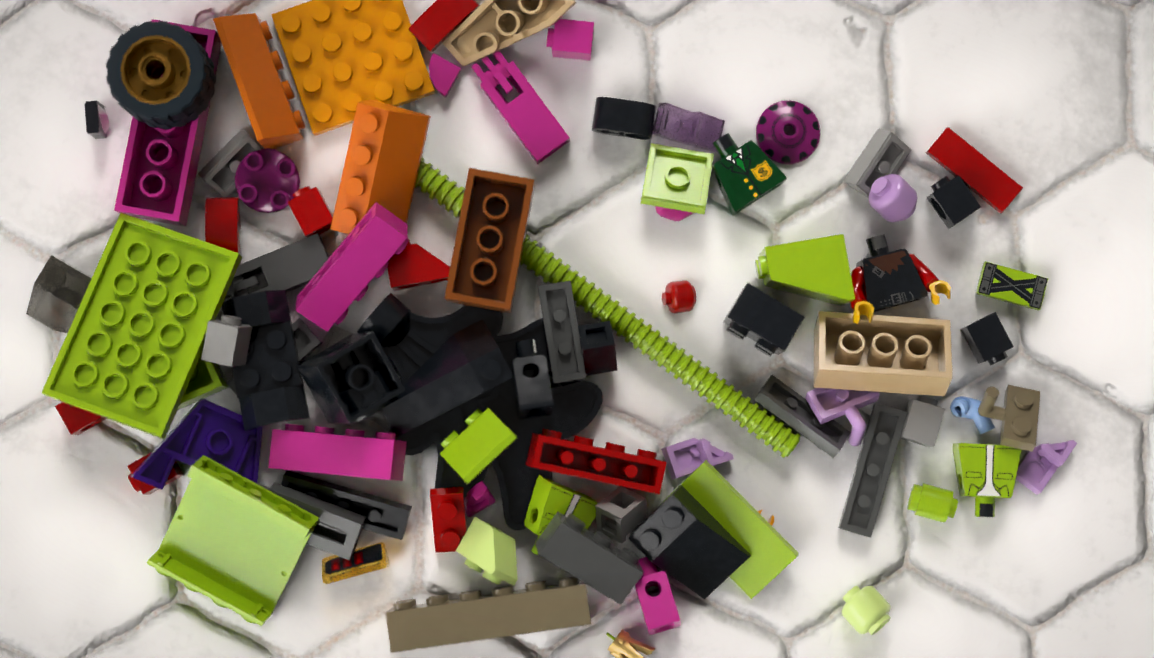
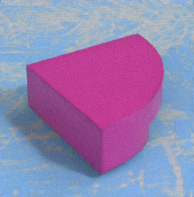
[429,53,462,98]
[464,480,496,518]

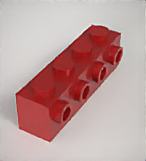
[526,429,667,494]

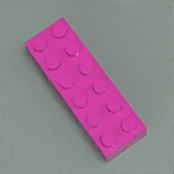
[114,19,222,226]

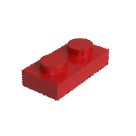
[430,487,467,553]

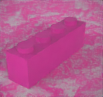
[295,202,409,332]
[268,424,407,481]

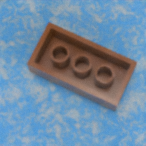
[444,168,535,314]

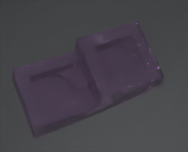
[652,102,725,152]

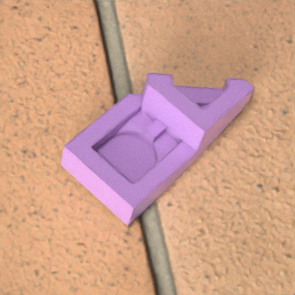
[662,438,734,479]
[1016,440,1077,495]

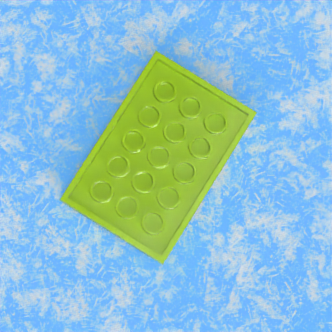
[41,213,242,439]

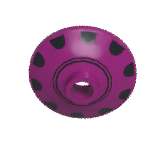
[756,100,820,164]

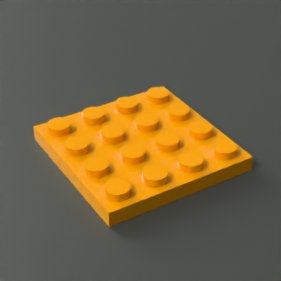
[271,0,435,136]

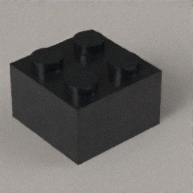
[723,283,805,356]

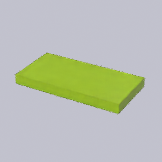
[659,460,799,599]

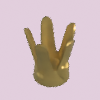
[606,629,655,658]

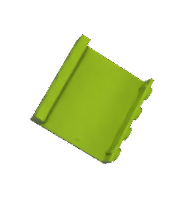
[146,455,319,626]

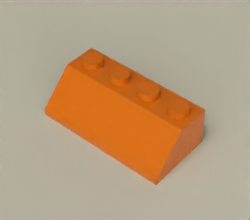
[213,13,306,149]
[330,99,431,234]

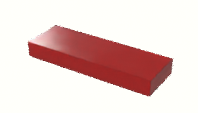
[926,127,1023,214]

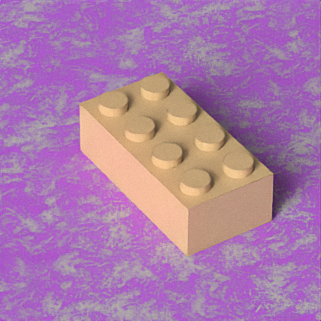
[814,311,952,396]

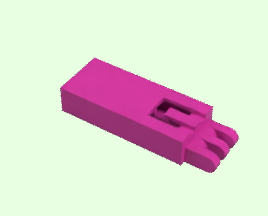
[471,51,570,165]

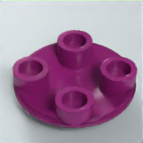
[235,148,300,213]

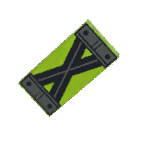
[975,262,1048,310]

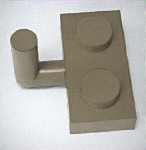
[978,385,1040,452]

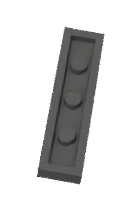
[838,403,907,538]

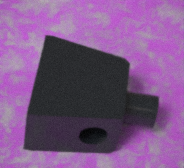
[512,339,554,420]

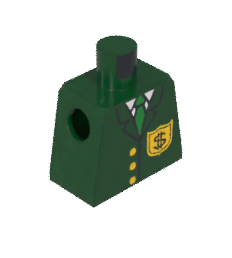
[712,133,787,216]

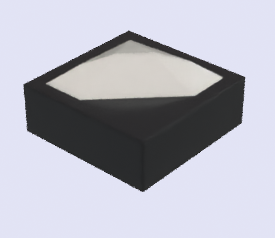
[85,100,109,139]

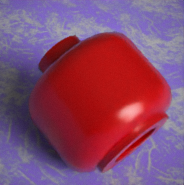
[662,280,696,314]

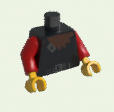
[850,234,951,324]

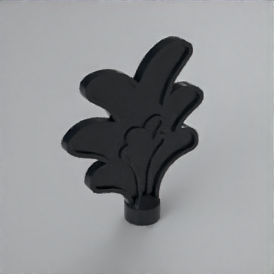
[357,293,603,530]

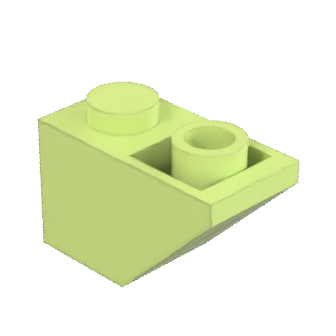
[456,517,518,586]

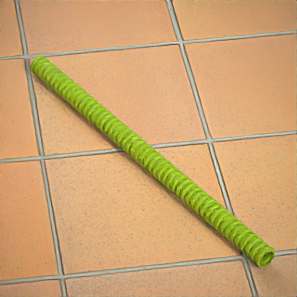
[415,157,801,458]

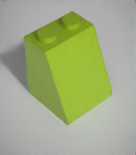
[755,234,855,306]

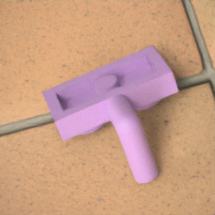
[805,388,880,446]

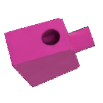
[635,557,681,636]

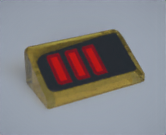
[322,542,390,584]

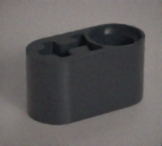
[591,97,657,140]

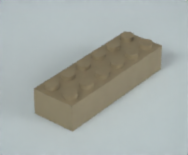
[385,576,591,653]

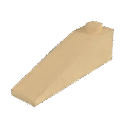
[442,0,576,67]

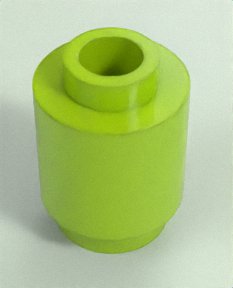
[907,483,958,523]

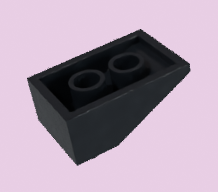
[628,485,751,599]

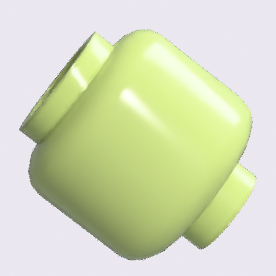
[842,586,891,635]

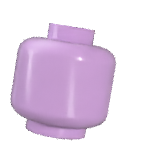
[868,174,918,222]

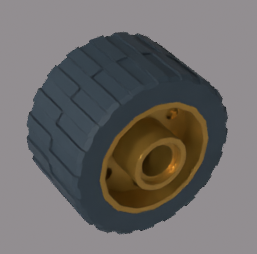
[106,21,216,129]

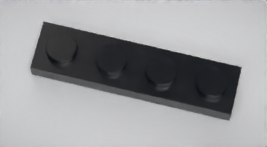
[281,470,412,540]

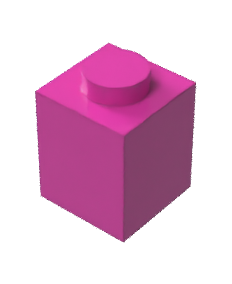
[547,19,594,61]

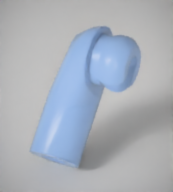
[950,396,995,434]

